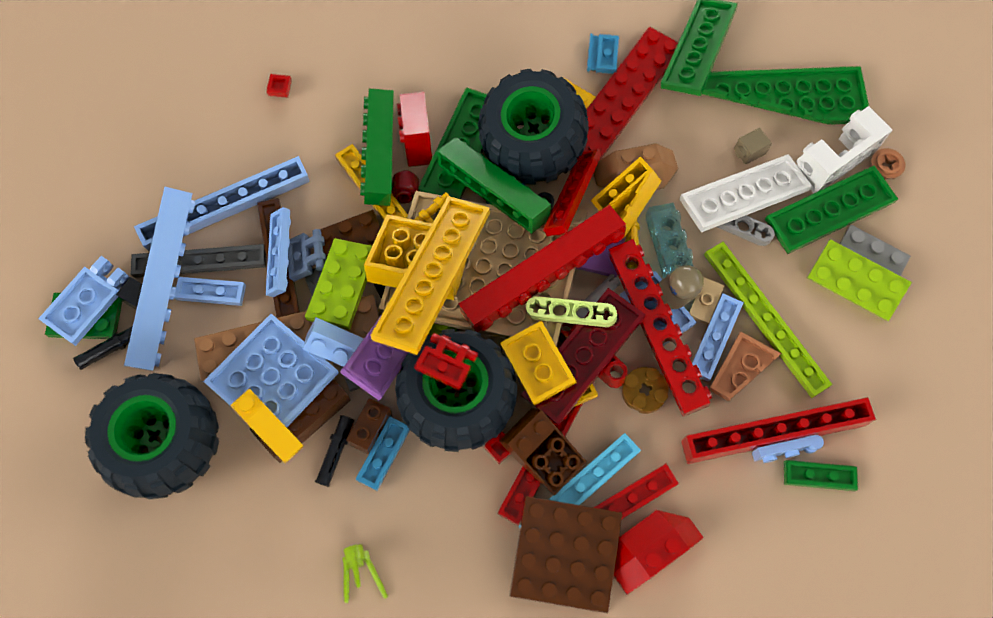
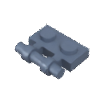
[288,229,326,281]

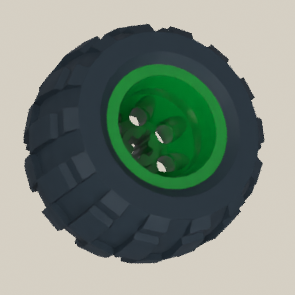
[478,68,589,185]
[395,328,517,452]
[85,373,219,500]

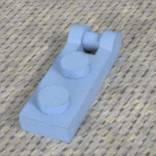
[752,435,824,463]

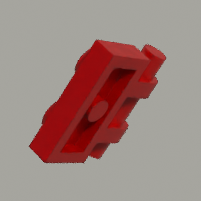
[415,333,478,390]

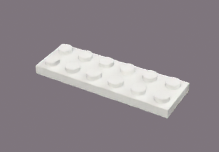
[679,154,812,232]

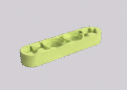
[526,296,617,327]

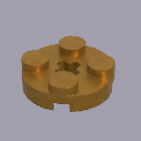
[622,367,669,414]

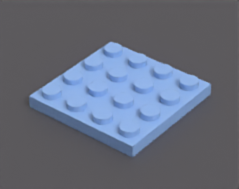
[203,314,339,428]

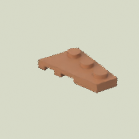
[709,331,781,401]

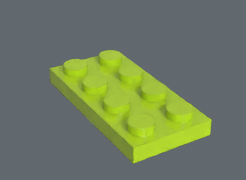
[305,238,372,330]
[807,239,912,321]

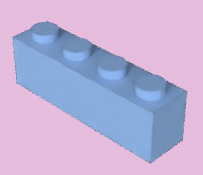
[303,317,364,367]

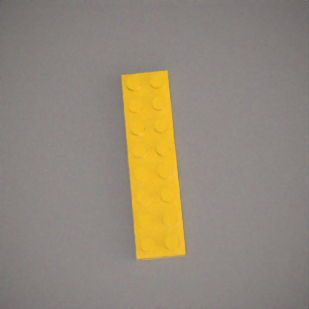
[371,196,490,355]

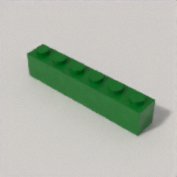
[360,88,394,206]
[437,137,551,234]

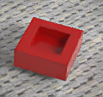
[266,74,292,98]
[484,431,511,464]

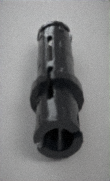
[73,326,133,370]
[315,415,355,487]

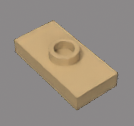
[689,277,725,326]

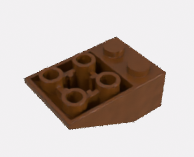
[499,408,587,496]

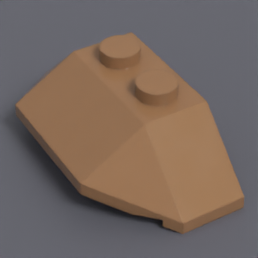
[593,143,678,190]

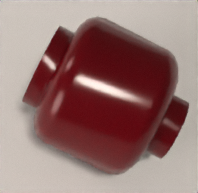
[391,170,419,203]

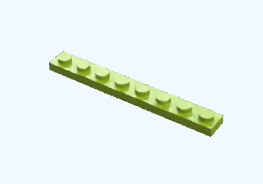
[704,242,833,399]

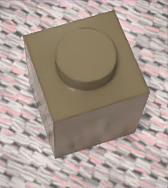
[734,128,772,165]

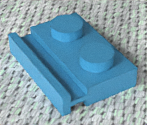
[587,34,619,74]

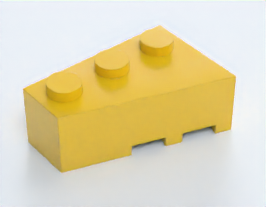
[590,156,661,238]

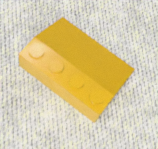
[364,214,466,300]

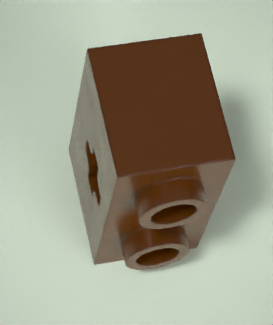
[347,398,393,455]

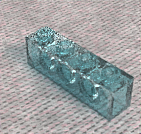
[645,202,697,278]

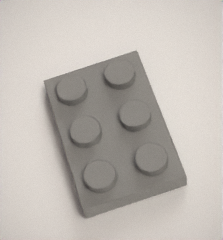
[840,225,911,276]

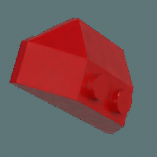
[613,510,704,595]

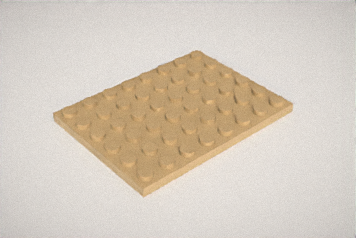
[379,191,582,347]

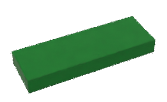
[784,460,858,491]

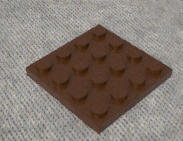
[509,496,622,613]

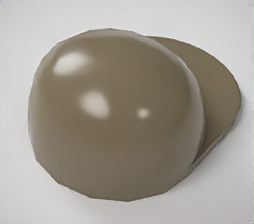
[659,265,704,309]

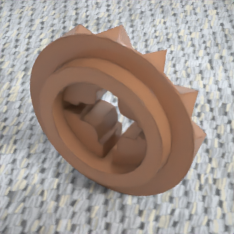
[870,148,906,180]

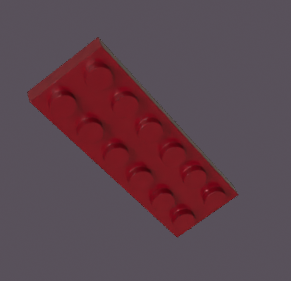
[521,288,646,426]

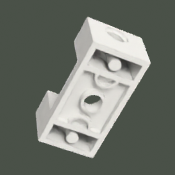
[796,106,893,193]

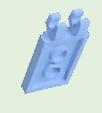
[38,256,129,346]

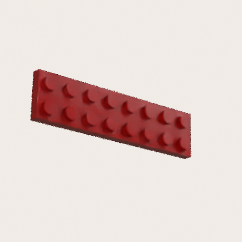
[584,26,678,161]

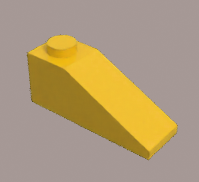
[230,388,304,464]

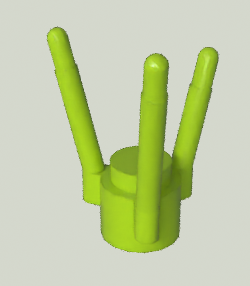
[342,544,388,603]

